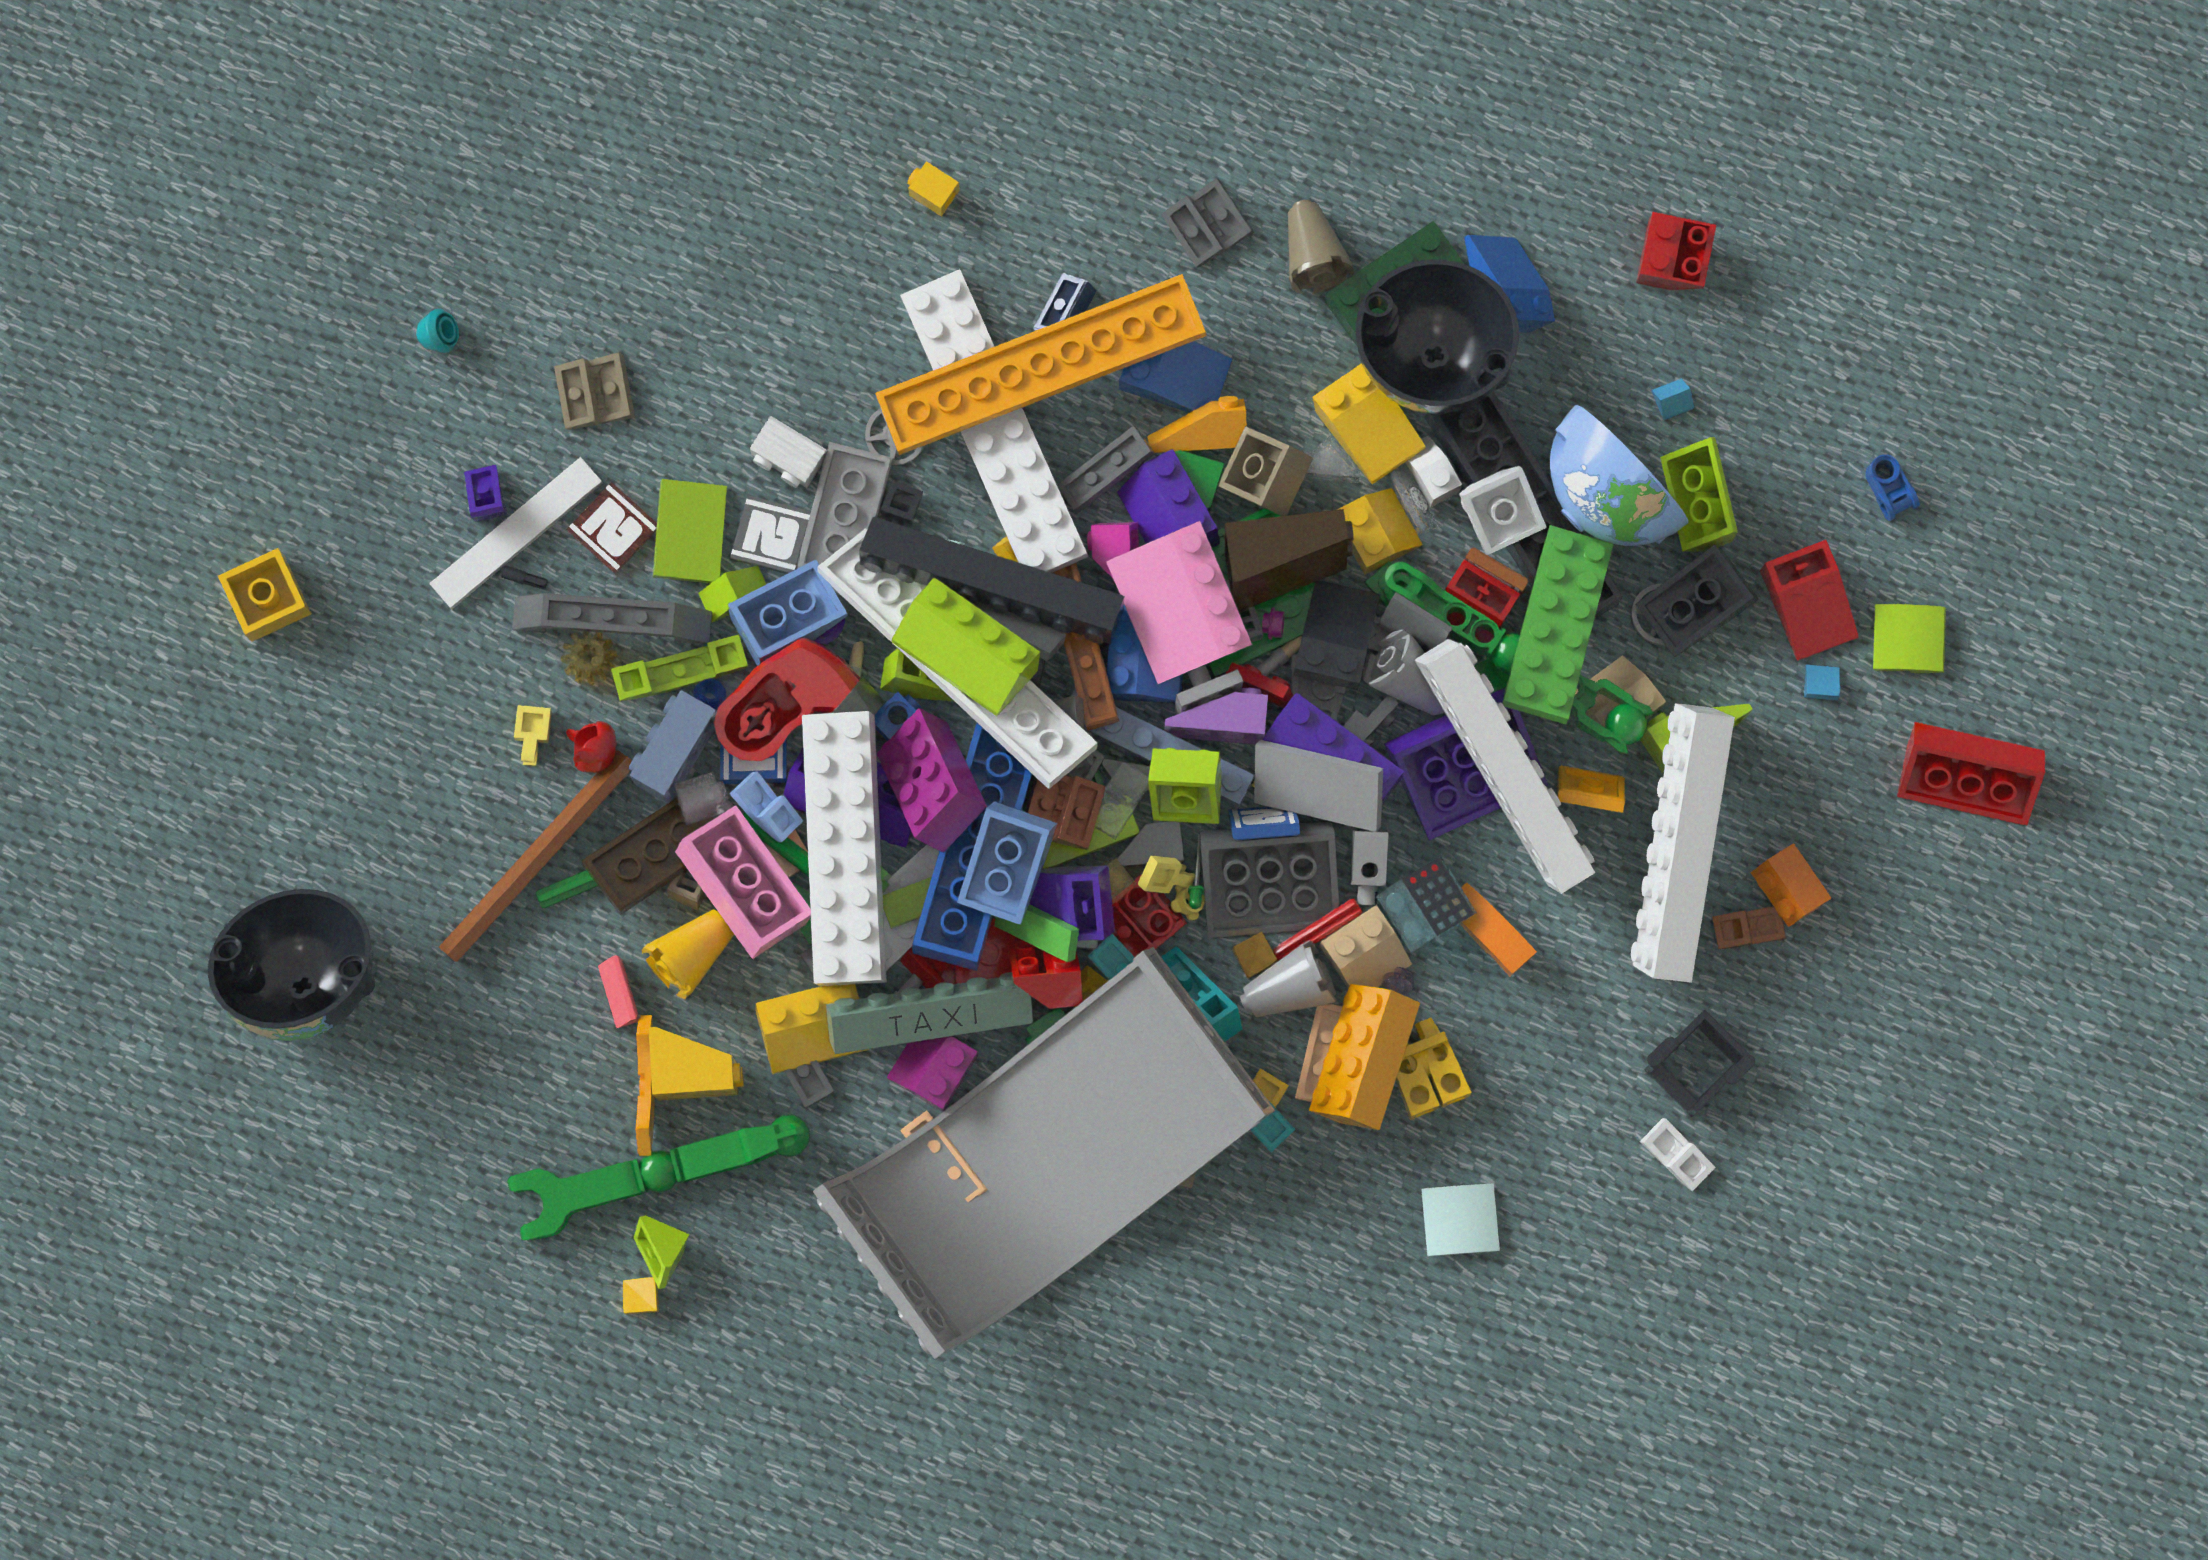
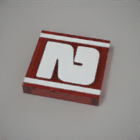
[566,482,657,575]

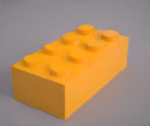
[1309,984,1420,1130]

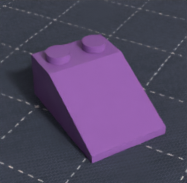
[1164,688,1268,745]

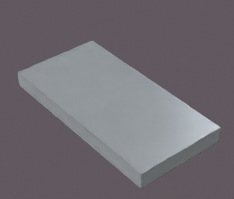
[796,442,894,569]
[1254,740,1383,832]

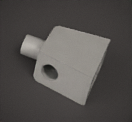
[1350,830,1388,905]

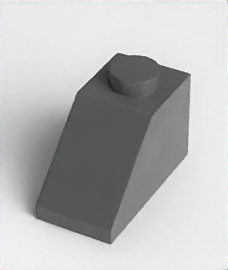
[1117,819,1184,871]

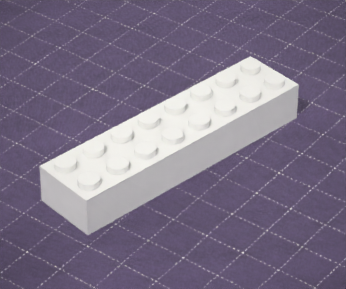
[1414,639,1595,894]
[1631,703,1735,983]
[802,711,887,986]

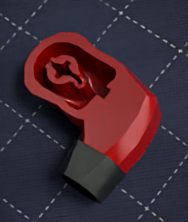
[714,638,885,761]

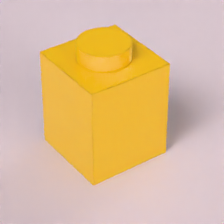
[907,161,960,217]

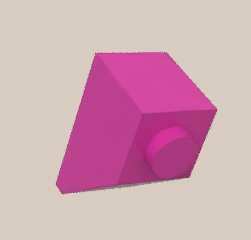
[1087,522,1139,578]

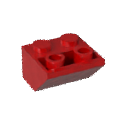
[1636,212,1717,290]
[1445,559,1520,656]
[1007,940,1083,1009]

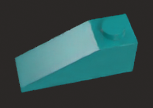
[1161,946,1242,1042]

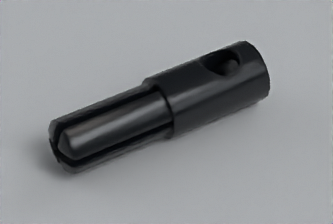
[501,565,548,590]

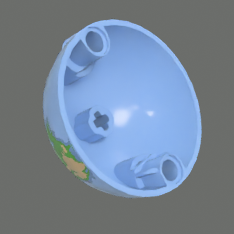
[1550,405,1689,546]

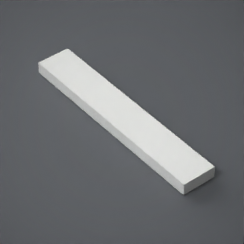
[429,457,603,610]

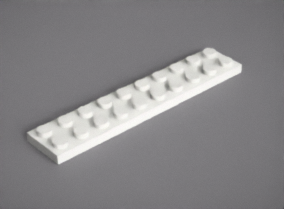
[900,269,1088,573]
[817,528,1097,789]

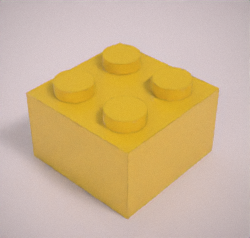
[218,548,311,642]

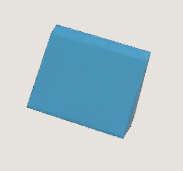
[1651,379,1694,420]

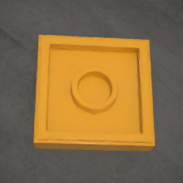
[1557,765,1625,813]

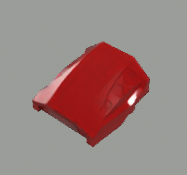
[1112,874,1187,957]

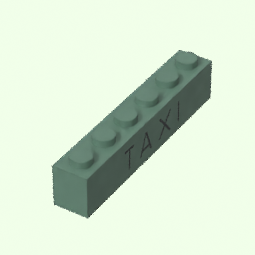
[826,972,1033,1054]

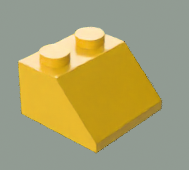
[1337,488,1423,575]

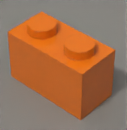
[1750,843,1831,927]

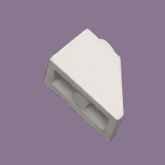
[1405,436,1462,508]

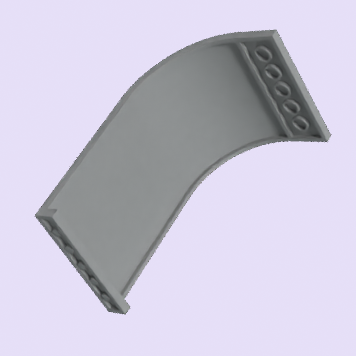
[813,947,1275,1359]

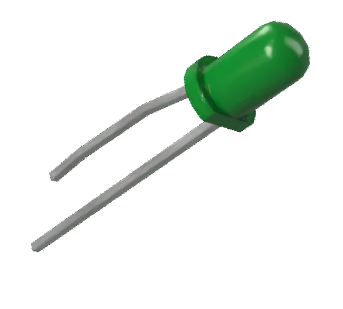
[1188,835,1205,909]

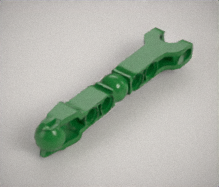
[1384,562,1654,754]
[507,1114,810,1241]

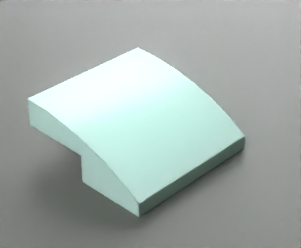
[1421,1183,1500,1256]

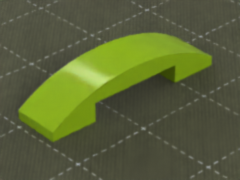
[611,634,748,701]

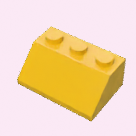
[756,984,869,1075]

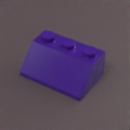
[1117,449,1220,548]

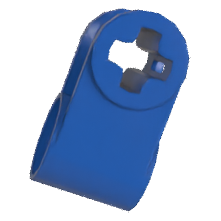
[1866,454,1920,521]

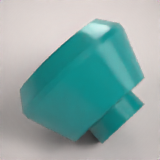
[416,309,459,353]

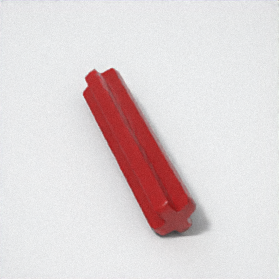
[1273,899,1362,961]

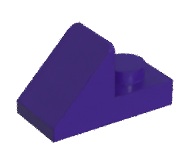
[464,465,508,522]

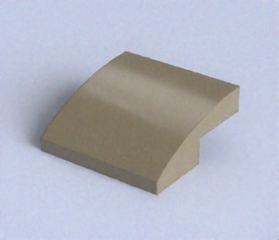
[554,352,635,430]

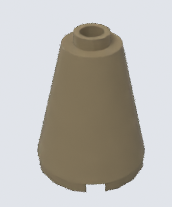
[1288,200,1354,294]

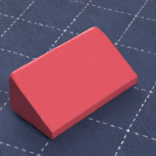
[598,955,639,1028]

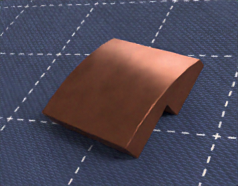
[1024,775,1106,850]

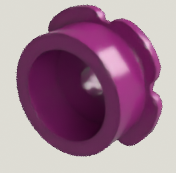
[1262,607,1285,640]

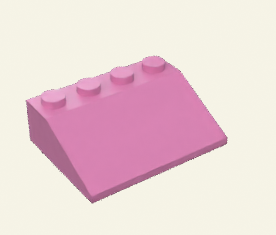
[1106,521,1252,684]

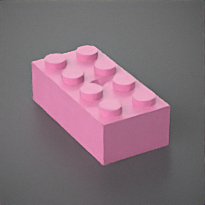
[675,805,811,959]

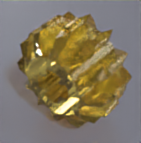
[561,631,618,686]

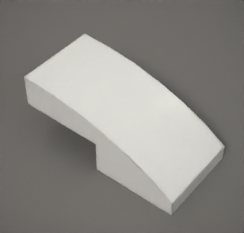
[1640,1118,1716,1191]

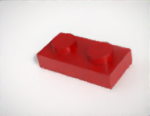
[1226,662,1294,708]

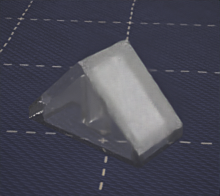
[1304,436,1360,484]

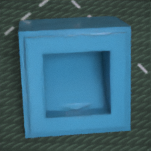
[1804,665,1840,700]

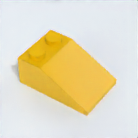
[1312,364,1426,485]

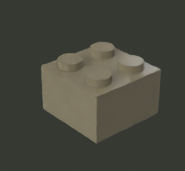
[1217,426,1313,516]

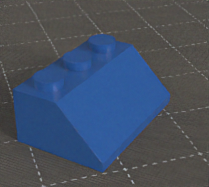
[1107,605,1183,702]

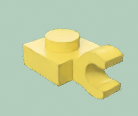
[514,705,552,766]
[1138,856,1195,893]

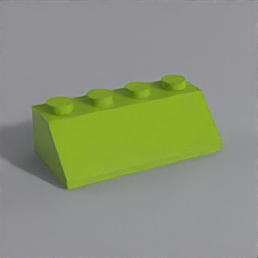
[891,578,1040,716]

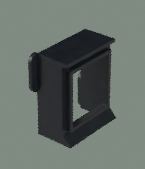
[1644,1010,1755,1117]

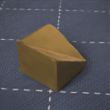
[1232,932,1278,979]

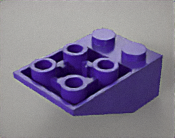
[1029,865,1115,941]

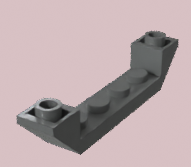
[512,593,712,645]

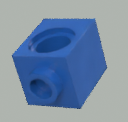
[874,692,922,741]

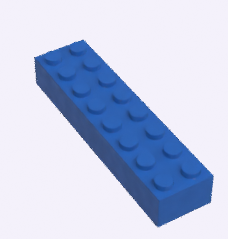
[912,723,1033,971]

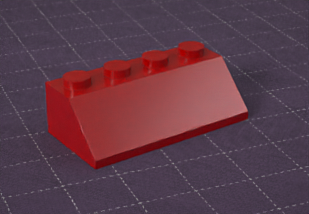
[1897,722,2045,826]

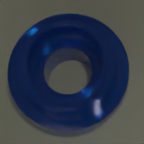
[693,678,726,710]

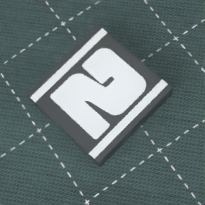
[730,495,811,574]

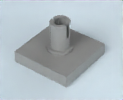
[1174,665,1243,715]

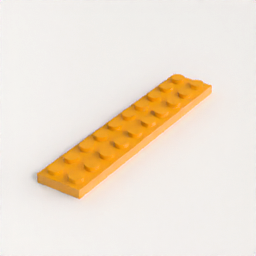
[875,274,1207,455]

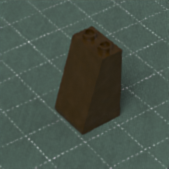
[1224,509,1354,612]

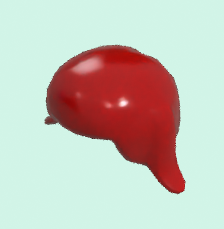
[566,721,617,773]

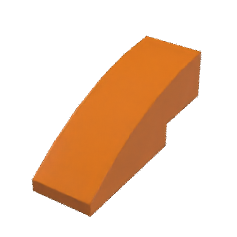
[1443,882,1537,977]

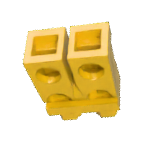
[1396,1018,1472,1120]

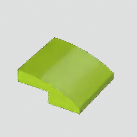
[1873,604,1946,673]

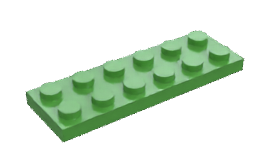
[1502,525,1613,724]

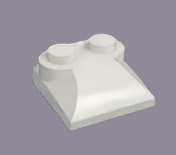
[1459,466,1547,555]

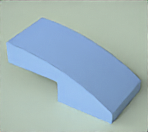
[729,771,803,843]

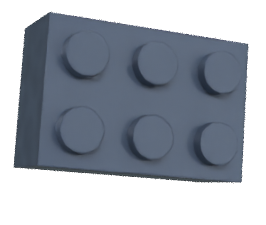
[629,690,717,804]

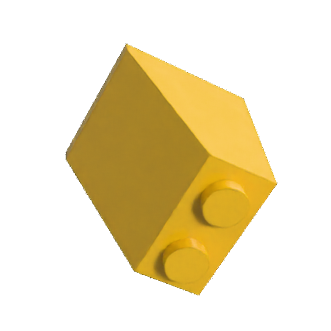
[649,1027,744,1101]

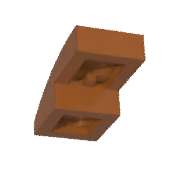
[1712,906,1787,950]

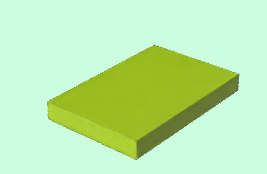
[653,479,727,584]

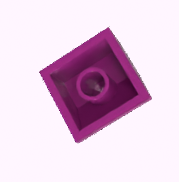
[887,1036,978,1112]

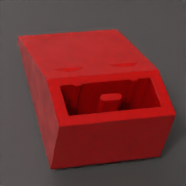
[1760,540,1859,661]

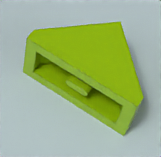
[698,566,766,623]
[634,1215,689,1289]

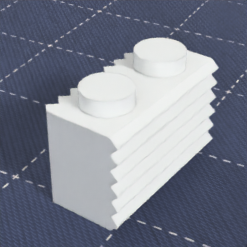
[750,416,827,488]

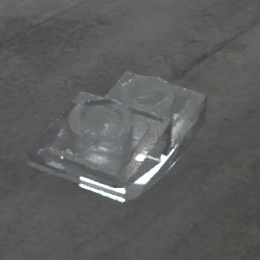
[1095,762,1149,840]

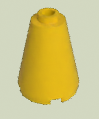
[642,909,735,999]

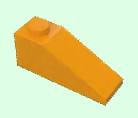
[1148,396,1247,453]

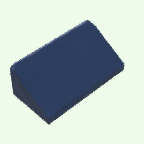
[1033,273,1097,331]

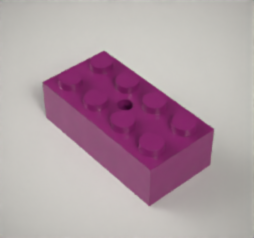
[877,708,987,853]

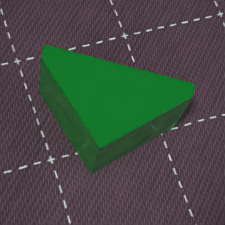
[1175,450,1224,514]

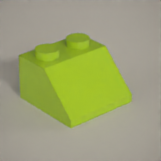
[1148,748,1222,824]

